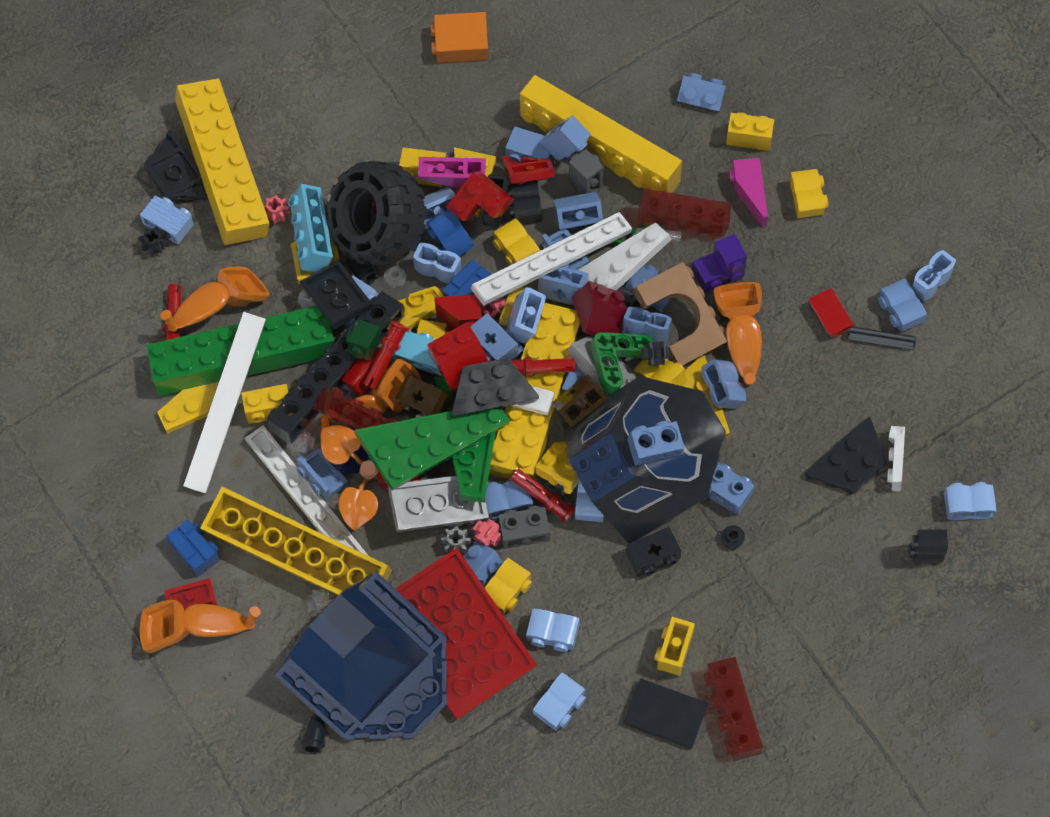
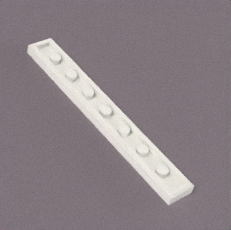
[471,212,632,306]
[183,312,266,494]
[245,425,368,555]

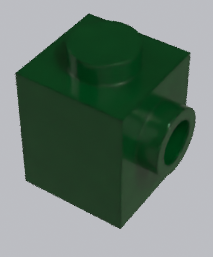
[346,319,381,360]

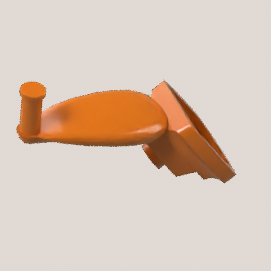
[160,267,270,331]
[714,282,762,385]
[320,359,422,441]
[140,600,261,653]

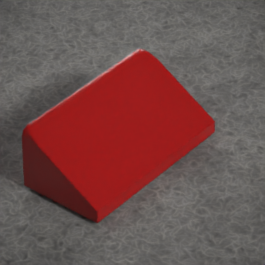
[809,288,854,338]
[342,349,391,397]

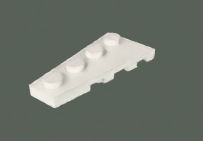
[578,223,672,290]

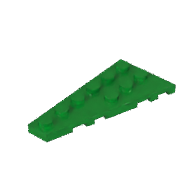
[435,376,496,503]
[354,408,510,491]

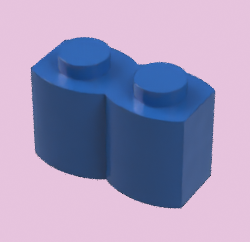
[426,208,475,256]

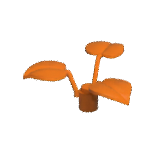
[321,425,379,530]

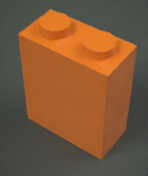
[431,12,489,63]

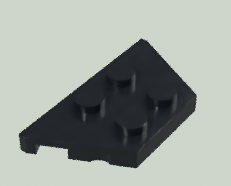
[144,130,208,201]
[451,358,539,418]
[805,417,887,494]

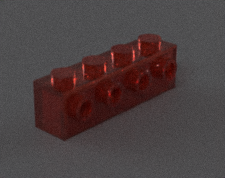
[637,188,731,237]
[312,386,398,431]
[704,657,763,761]

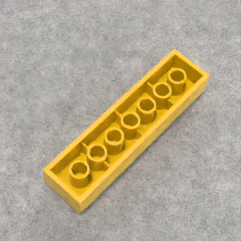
[520,75,682,199]
[175,78,269,245]
[490,303,582,480]
[200,487,392,596]

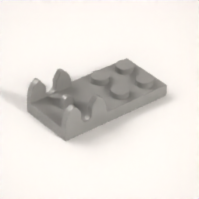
[388,476,489,532]

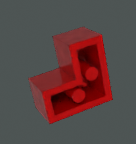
[446,171,514,221]

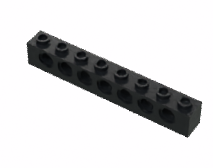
[267,291,405,445]

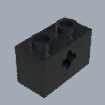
[626,527,681,577]

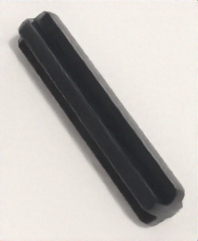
[848,326,916,349]

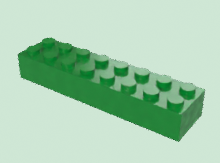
[146,306,334,396]

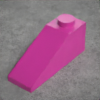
[418,157,486,189]
[729,158,768,227]

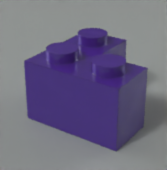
[692,234,747,293]

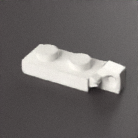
[887,426,905,492]

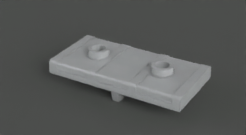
[567,335,639,396]

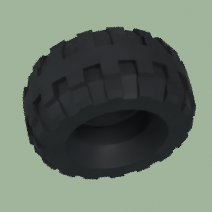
[326,161,427,265]

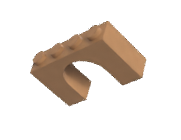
[632,262,727,366]

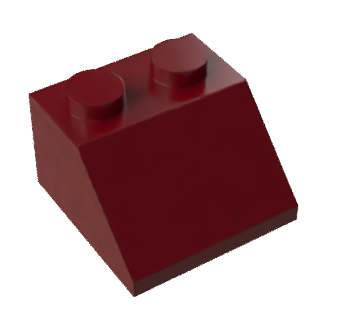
[571,281,627,336]

